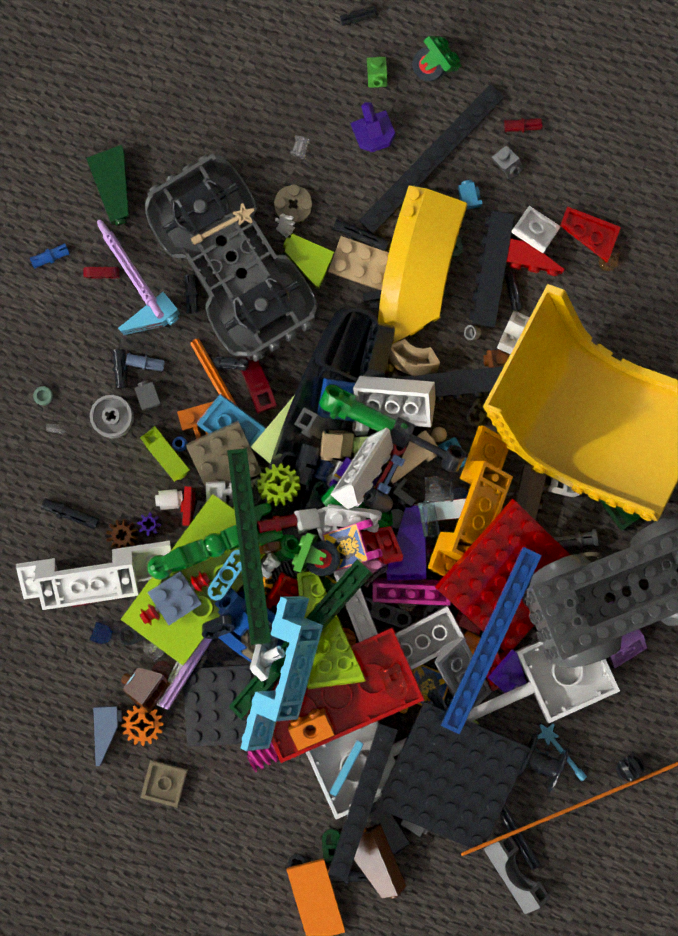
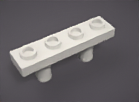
[250,621,285,681]

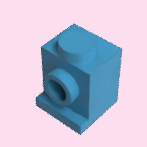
[458,180,482,210]

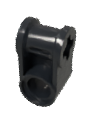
[299,478,329,510]

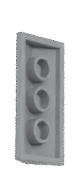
[435,637,492,708]

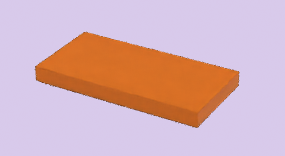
[287,858,345,936]

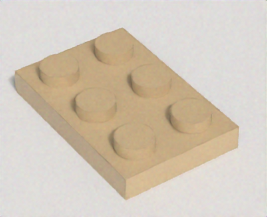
[328,236,389,290]

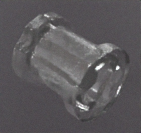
[289,135,311,159]

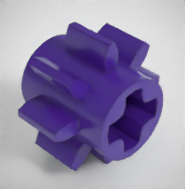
[137,512,161,536]

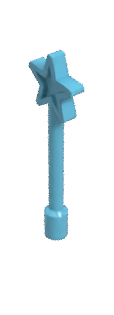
[538,724,587,781]

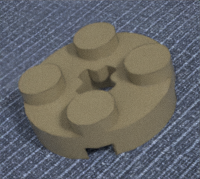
[274,184,312,223]

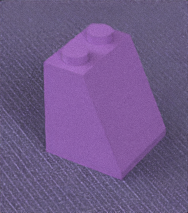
[608,601,647,668]

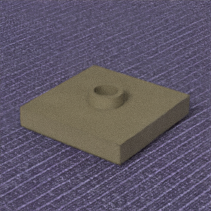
[140,760,188,808]

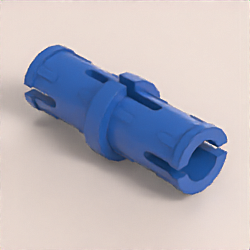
[30,243,70,269]

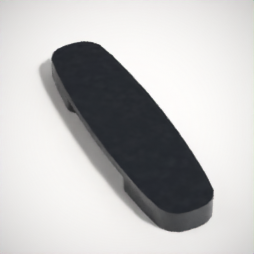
[260,307,379,519]

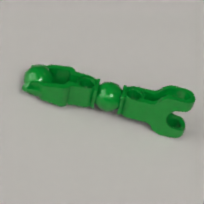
[147,503,284,580]

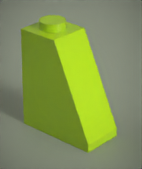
[283,234,334,289]
[140,426,189,482]

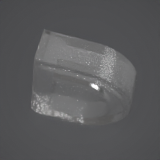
[46,424,67,434]

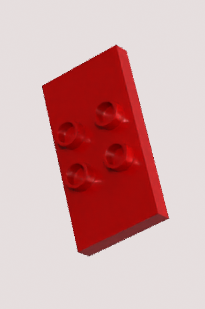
[271,627,425,763]

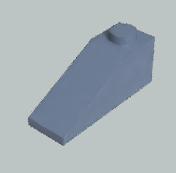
[93,706,122,766]

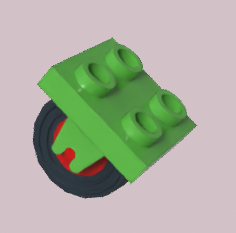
[292,533,340,576]

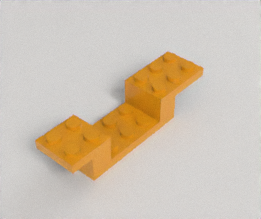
[428,426,513,576]

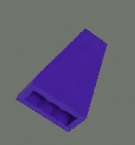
[387,505,426,581]

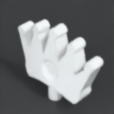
[275,213,295,238]

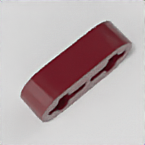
[83,267,120,279]

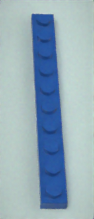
[441,547,542,734]

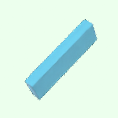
[330,740,364,796]

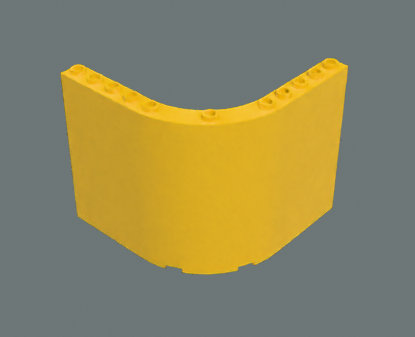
[483,284,678,522]

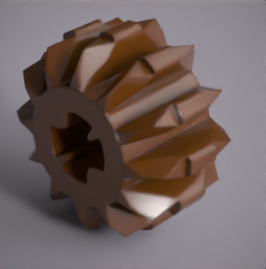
[106,519,139,549]

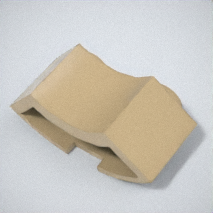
[388,339,440,376]
[319,430,354,461]

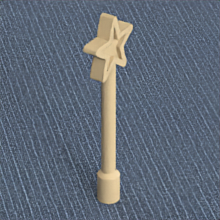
[191,203,254,245]

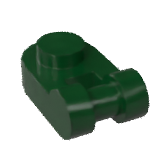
[322,829,340,864]

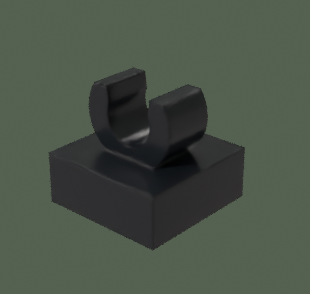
[363,290,382,311]

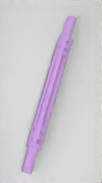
[97,220,164,319]

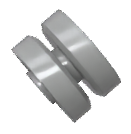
[90,395,134,439]

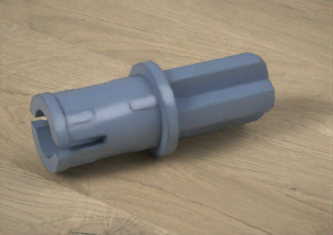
[126,353,165,372]

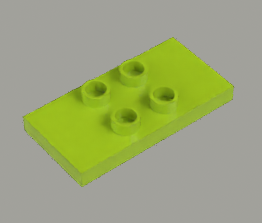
[121,494,266,666]

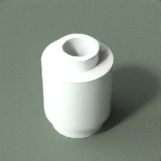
[155,489,183,510]

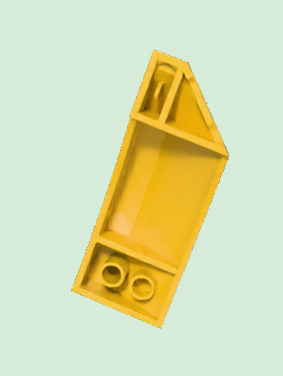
[378,186,468,344]

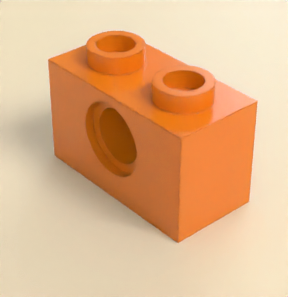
[288,708,334,751]

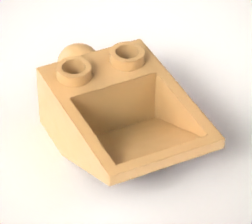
[390,427,447,485]

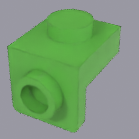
[367,57,387,88]

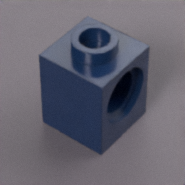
[215,587,246,622]

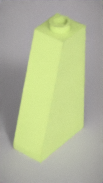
[251,396,294,463]

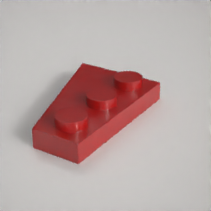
[560,206,621,262]

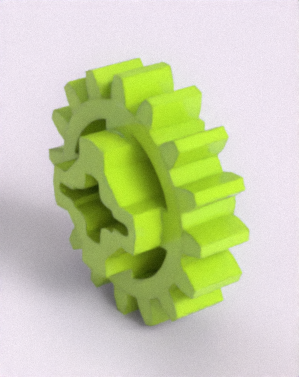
[257,463,300,506]

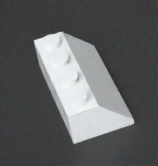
[353,376,436,427]
[331,428,393,509]

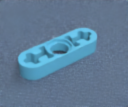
[208,550,242,601]

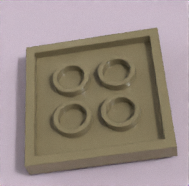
[186,421,262,488]

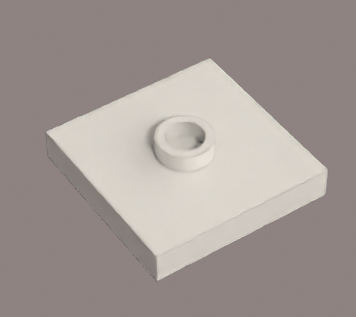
[511,206,561,253]

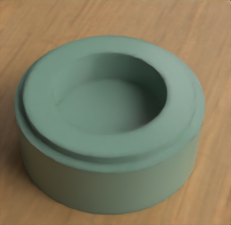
[33,386,53,406]

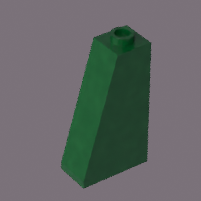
[86,145,130,226]

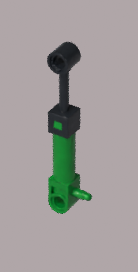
[319,385,466,472]

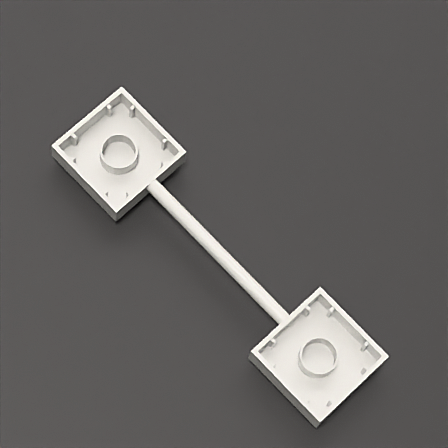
[306,641,620,819]

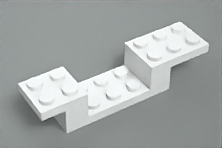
[16,541,171,610]

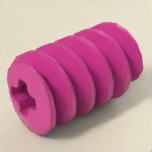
[247,742,278,773]

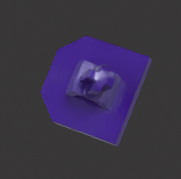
[350,102,396,152]

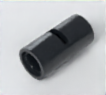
[295,444,321,486]

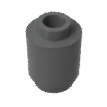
[364,489,393,513]

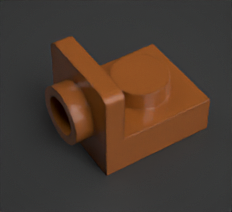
[483,349,510,368]

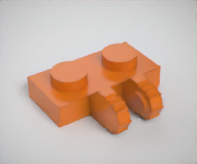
[177,401,214,439]

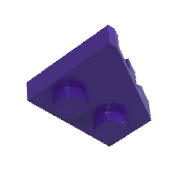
[488,650,527,693]

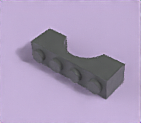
[483,836,551,914]

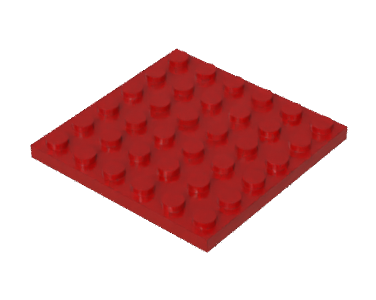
[435,499,570,652]

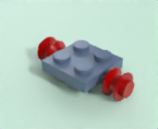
[139,571,211,625]

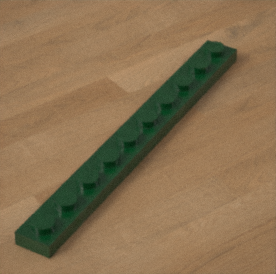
[227,448,271,646]
[229,559,373,721]

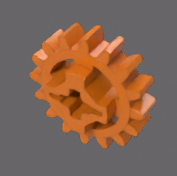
[121,705,164,746]

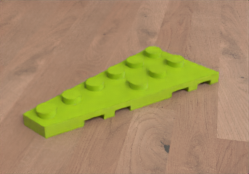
[297,571,366,689]

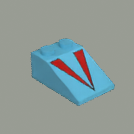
[118,292,180,335]

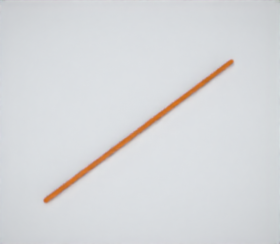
[461,762,678,856]

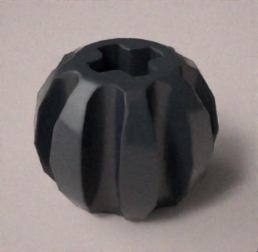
[616,754,645,782]

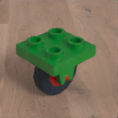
[412,36,462,81]

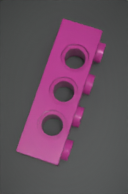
[373,577,451,605]

